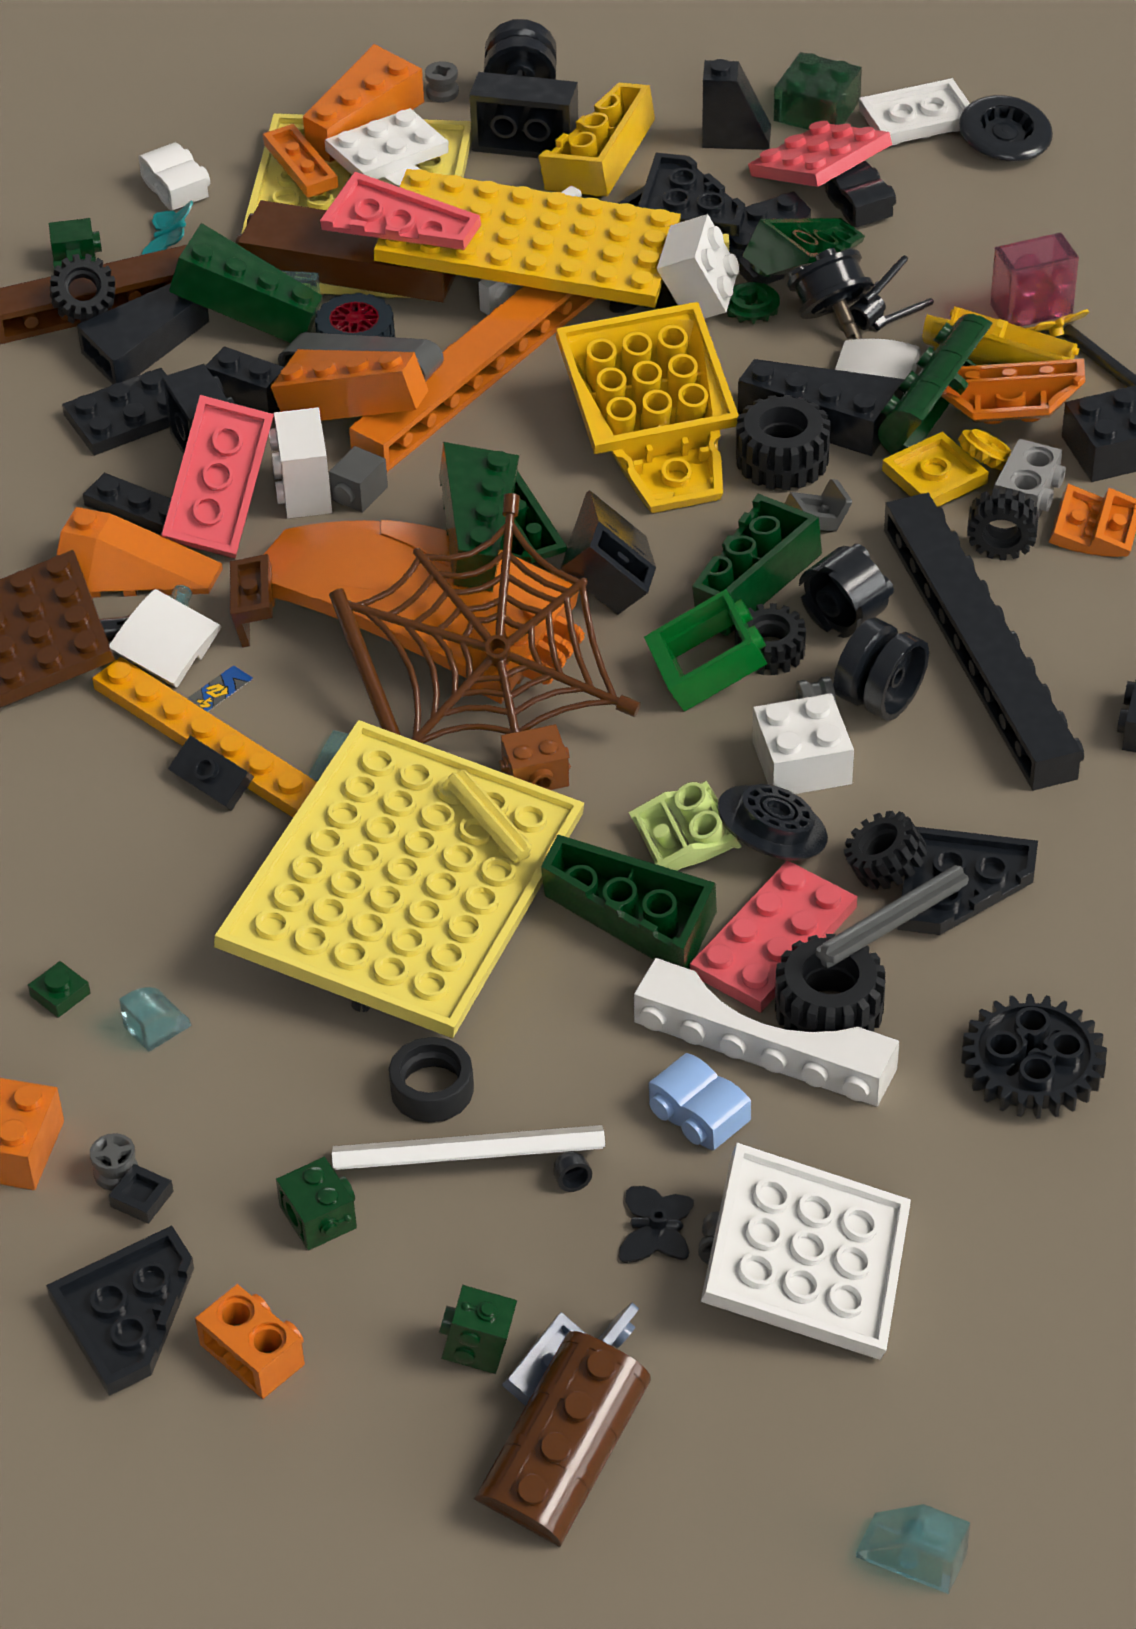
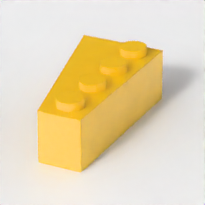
[539,82,655,197]

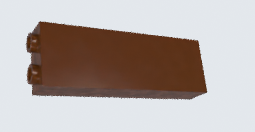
[236,200,456,303]

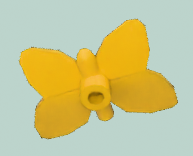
[1027,309,1090,337]

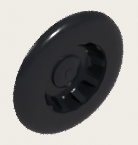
[959,95,1053,161]
[718,784,828,860]

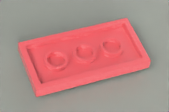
[162,395,274,559]
[690,860,858,1013]

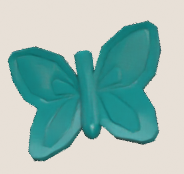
[142,200,193,255]

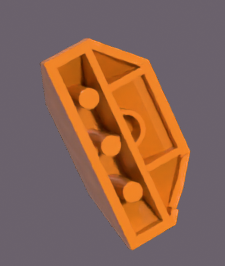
[941,358,1085,424]

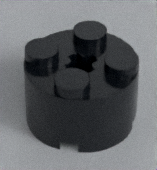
[799,544,894,638]

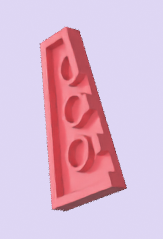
[320,172,481,250]

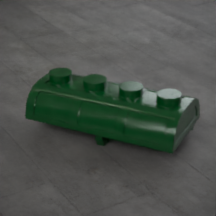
[878,314,993,455]

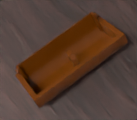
[474,1331,651,1547]

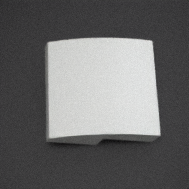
[835,339,921,393]
[110,589,222,688]

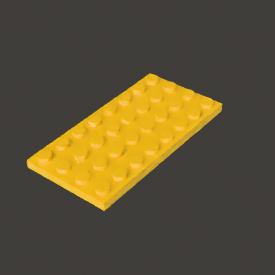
[374,169,681,308]

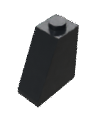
[702,59,771,150]

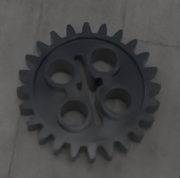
[961,994,1107,1119]

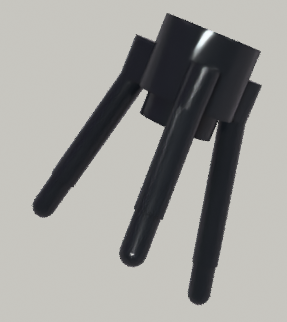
[849,255,934,331]

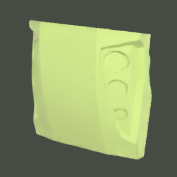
[629,781,742,871]

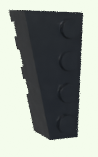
[738,359,904,456]

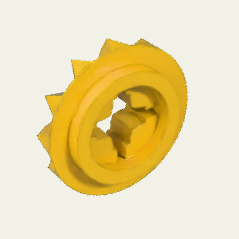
[958,429,1011,470]

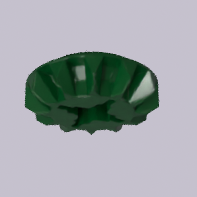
[727,282,780,324]

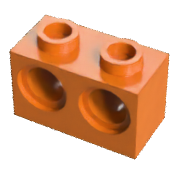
[195,1284,305,1399]

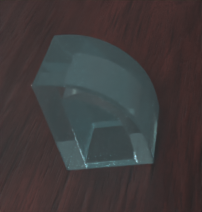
[119,987,192,1052]

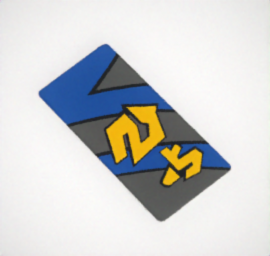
[187,666,253,712]

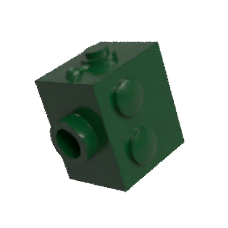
[276,1156,357,1251]
[439,1285,517,1374]

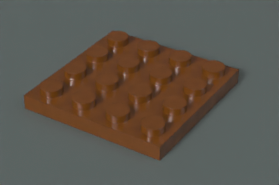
[0,550,115,708]

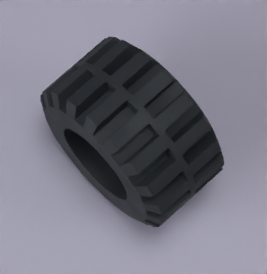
[736,395,830,490]
[775,934,886,1032]

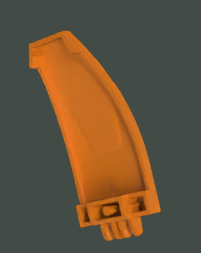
[263,520,585,704]

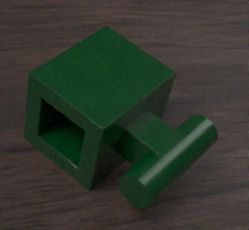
[49,218,102,269]

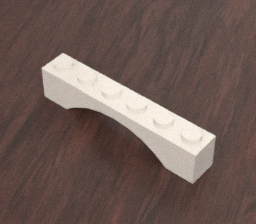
[634,958,899,1107]

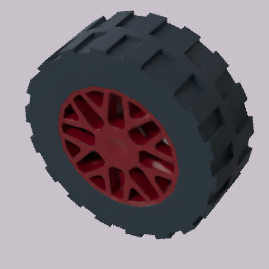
[315,293,395,337]

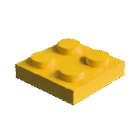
[882,431,989,506]

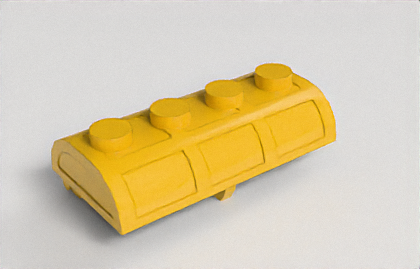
[922,306,1079,365]

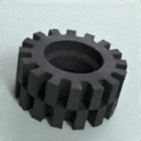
[50,254,115,324]
[967,488,1038,560]
[735,603,806,675]
[844,811,927,890]

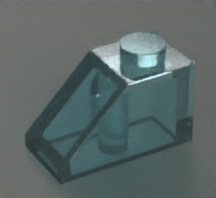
[856,1504,970,1594]

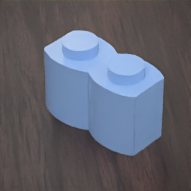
[649,1053,751,1151]

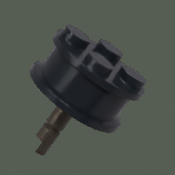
[787,248,874,340]

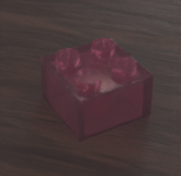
[990,232,1079,326]

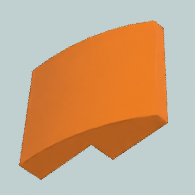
[1048,483,1136,557]

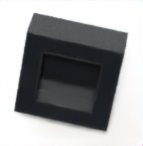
[109,1164,174,1224]

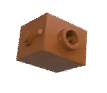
[499,724,571,790]

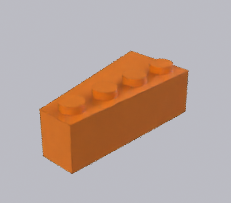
[303,44,424,163]

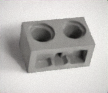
[994,439,1066,519]

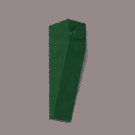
[742,218,865,277]

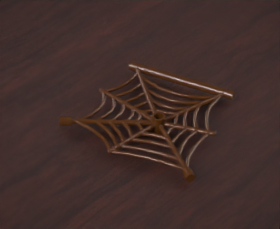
[329,493,641,744]

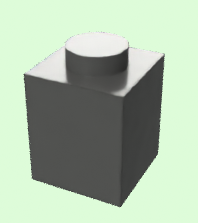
[329,446,388,513]

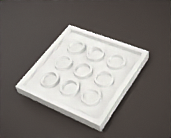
[701,1143,911,1360]

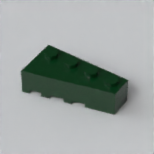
[439,442,520,592]
[541,834,717,969]

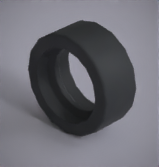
[388,1037,474,1123]

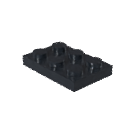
[62,368,169,456]

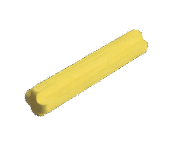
[448,769,532,863]

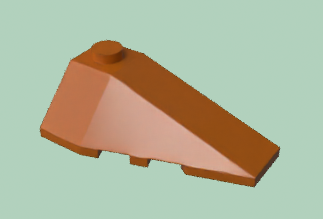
[56,507,223,598]

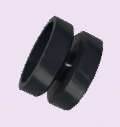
[484,19,557,80]
[833,617,930,721]

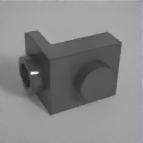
[784,479,852,532]

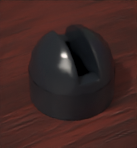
[553,1151,593,1192]

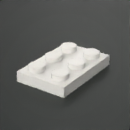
[859,78,970,145]
[325,108,449,179]

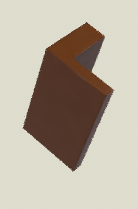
[230,554,273,648]

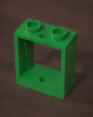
[644,589,767,712]

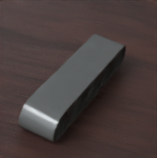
[278,332,444,382]

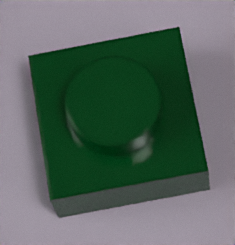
[28,961,91,1018]

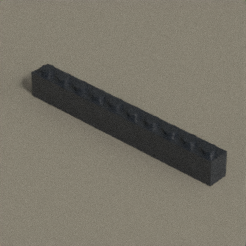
[884,492,1084,791]

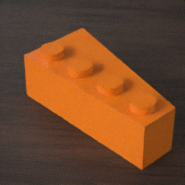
[271,349,429,421]

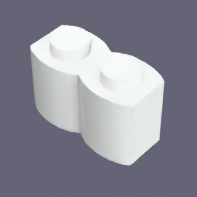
[139,142,210,211]

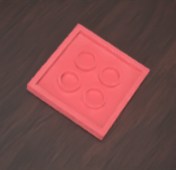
[748,121,892,187]

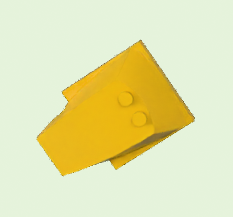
[556,302,739,513]

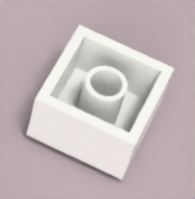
[657,214,739,319]
[269,407,332,519]
[752,693,854,794]

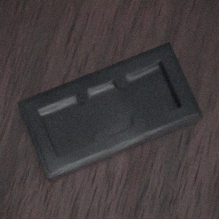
[168,735,254,811]

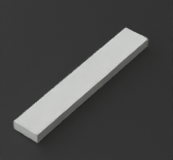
[332,1125,605,1170]

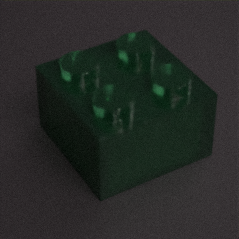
[773,52,862,130]

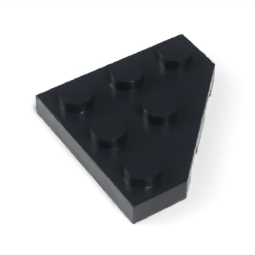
[638,152,745,237]
[729,191,811,285]
[897,826,1038,935]
[46,1225,194,1396]

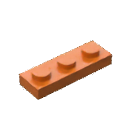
[263,124,339,198]

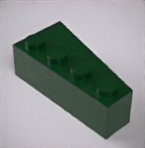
[169,223,323,343]
[692,493,822,636]

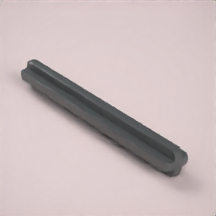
[816,865,969,967]

